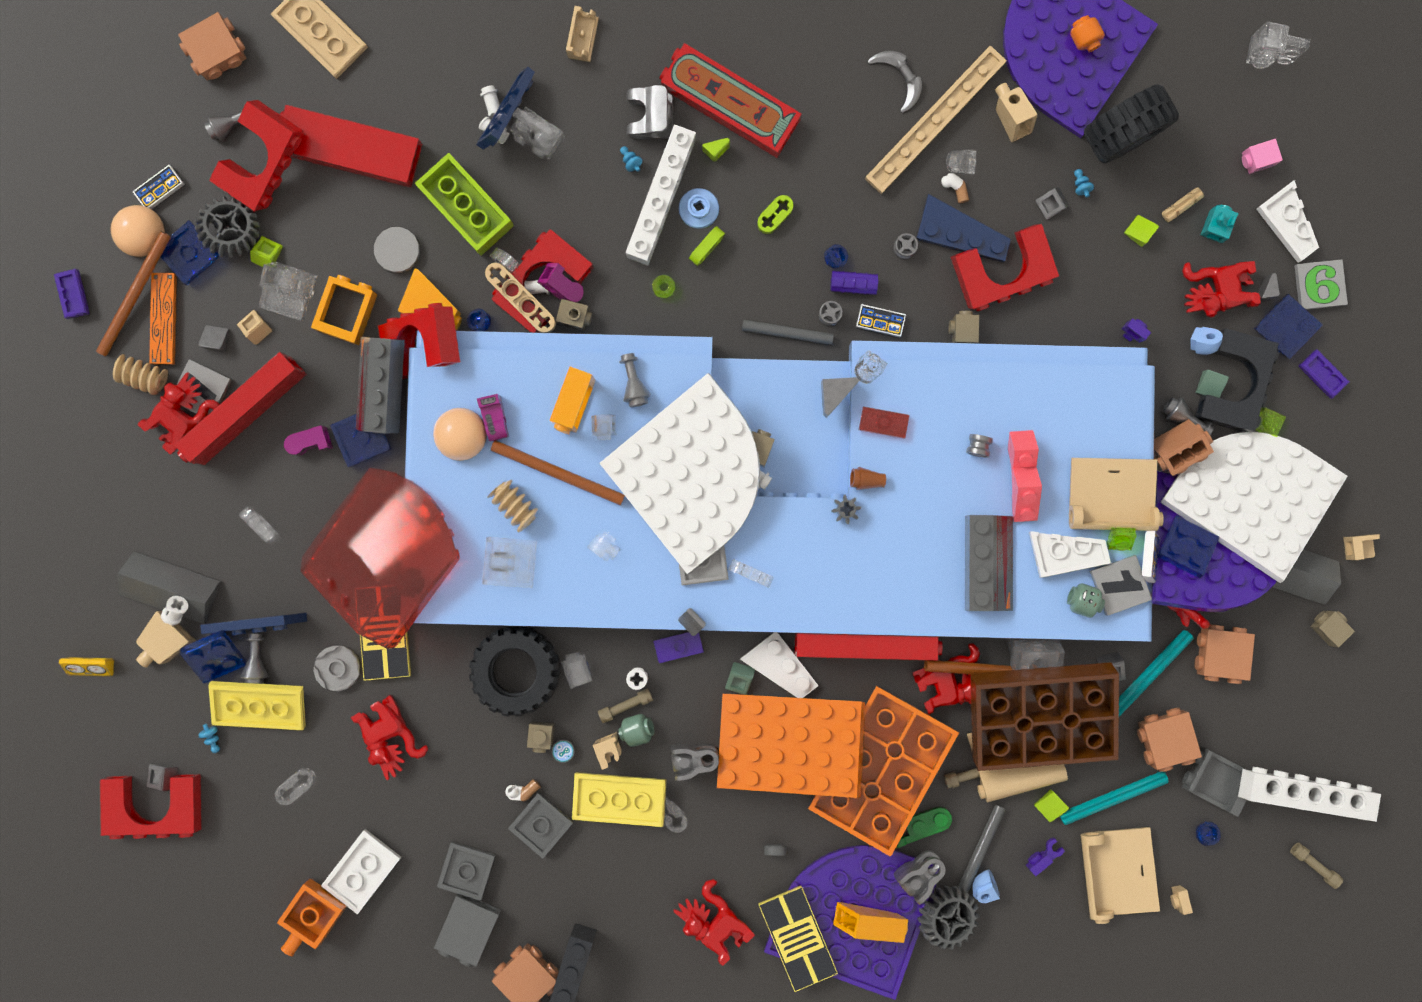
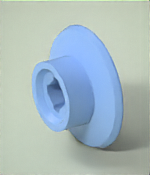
[679,188,719,229]

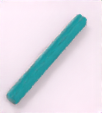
[1119,630,1194,717]
[1060,772,1169,825]

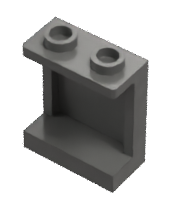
[1182,747,1247,817]
[434,894,501,967]

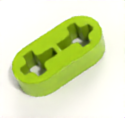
[757,195,793,234]
[689,226,726,266]

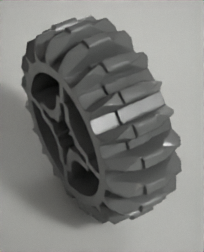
[195,196,260,258]
[917,885,980,950]

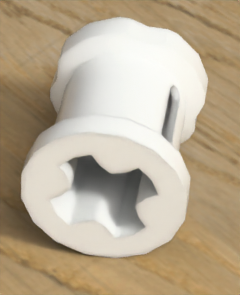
[161,596,188,625]
[626,667,648,690]

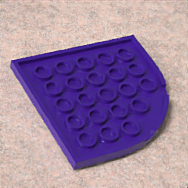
[1003,0,1158,138]
[1152,471,1277,612]
[764,845,939,1000]

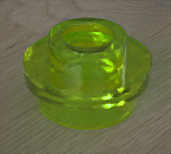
[652,275,675,298]

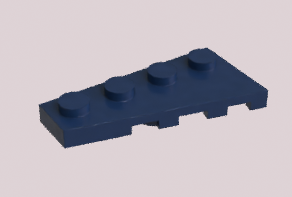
[476,67,535,150]
[916,194,1011,263]
[200,612,308,637]

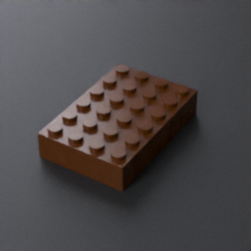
[971,662,1119,771]

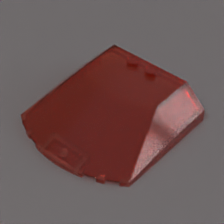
[300,468,460,649]

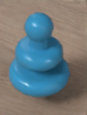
[620,146,643,172]
[1074,169,1094,198]
[198,724,220,753]

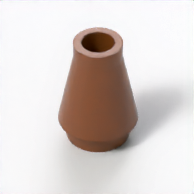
[850,467,886,490]

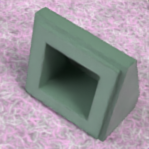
[1196,370,1229,398]
[725,662,755,695]

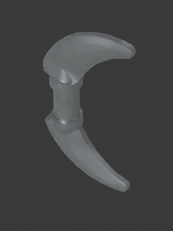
[868,51,922,113]

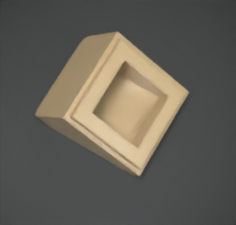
[237,310,272,345]

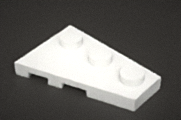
[1256,181,1319,263]
[1029,531,1111,578]
[740,632,818,698]

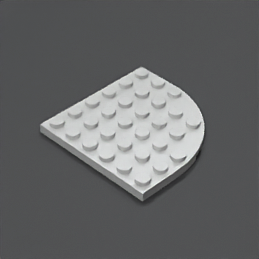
[600,373,760,574]
[1161,432,1348,583]

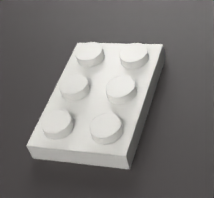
[321,829,401,914]

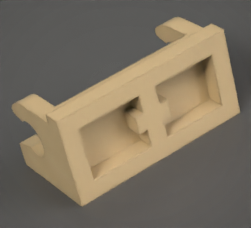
[566,6,599,62]
[593,732,622,770]

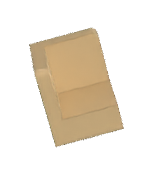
[1343,534,1380,560]

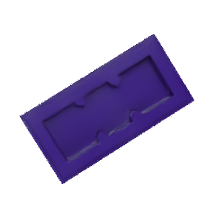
[54,269,90,319]
[1298,349,1349,399]
[654,632,704,663]

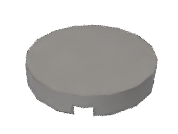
[374,227,420,273]
[313,645,361,691]

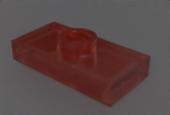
[858,406,910,439]

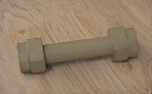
[598,688,654,723]
[944,768,980,788]
[1290,842,1343,889]

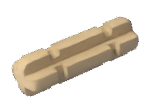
[1162,187,1204,222]

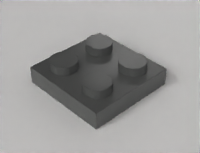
[508,792,573,859]
[437,841,496,901]

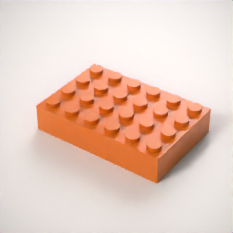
[808,686,959,857]
[717,694,865,798]

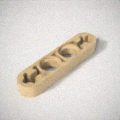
[485,263,556,333]

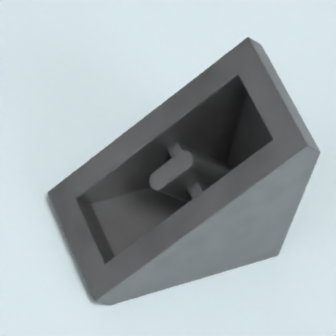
[821,377,860,418]

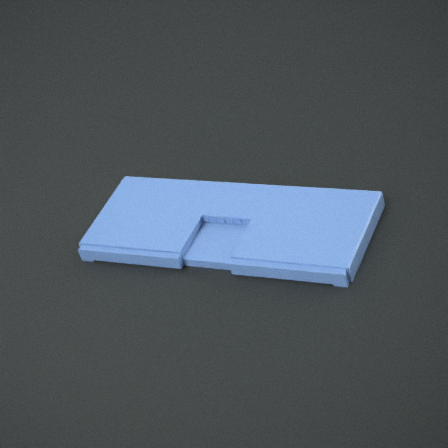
[400,330,1155,641]

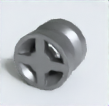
[893,233,918,259]
[818,301,843,326]
[966,434,993,458]

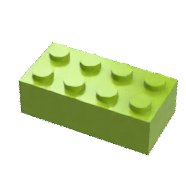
[415,153,514,256]

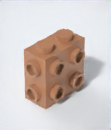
[178,12,247,81]
[1154,419,1214,476]
[1195,625,1255,684]
[1137,708,1202,772]
[492,943,559,1002]

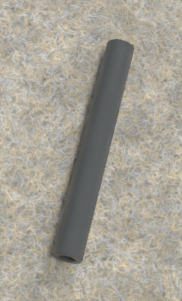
[742,319,834,345]
[958,804,1006,892]

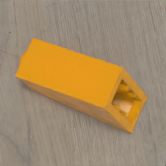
[398,269,462,330]
[833,902,908,943]

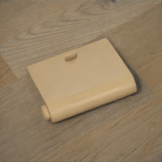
[1069,458,1163,531]
[967,733,1068,803]
[1081,827,1160,924]

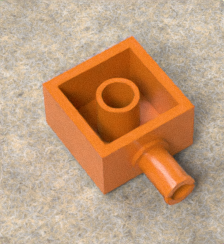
[277,878,347,956]

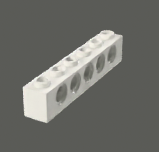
[626,124,696,266]
[1238,766,1381,822]

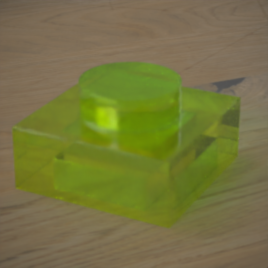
[1255,407,1286,437]
[1107,527,1137,551]

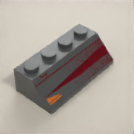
[356,337,405,433]
[965,515,1013,611]

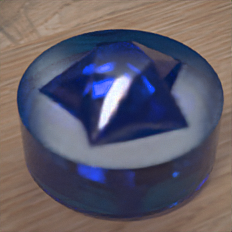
[824,244,848,269]
[467,308,491,332]
[1196,822,1221,846]

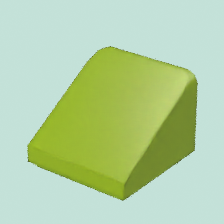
[702,138,730,162]
[1124,215,1159,247]
[250,236,283,271]
[1034,789,1069,822]

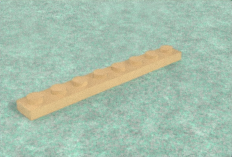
[865,46,1007,194]

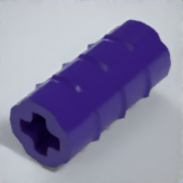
[830,271,878,295]

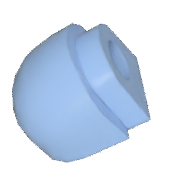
[1191,327,1223,355]
[972,869,1000,903]

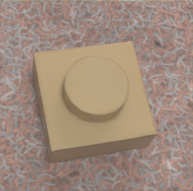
[1170,885,1193,915]

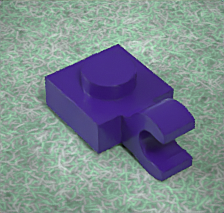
[1122,318,1151,343]
[1025,837,1065,877]

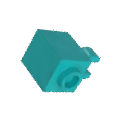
[1201,205,1238,243]

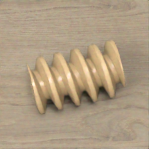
[113,354,168,395]
[487,480,538,532]

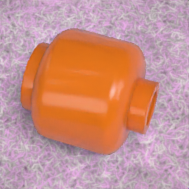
[1070,15,1105,52]

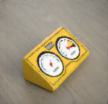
[59,657,114,676]

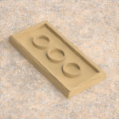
[271,0,368,79]

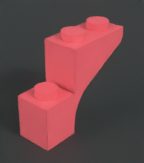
[1008,430,1042,522]

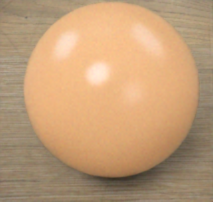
[111,205,165,257]
[433,408,487,461]

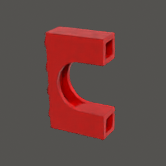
[209,100,303,211]
[951,224,1059,311]
[491,229,594,333]
[378,303,460,380]
[100,774,201,839]

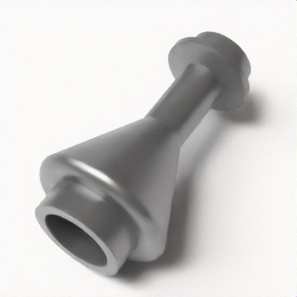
[204,104,245,141]
[619,353,651,407]
[1162,397,1214,435]
[240,633,269,684]

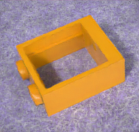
[311,275,377,346]
[550,367,596,435]

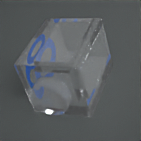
[561,651,594,689]

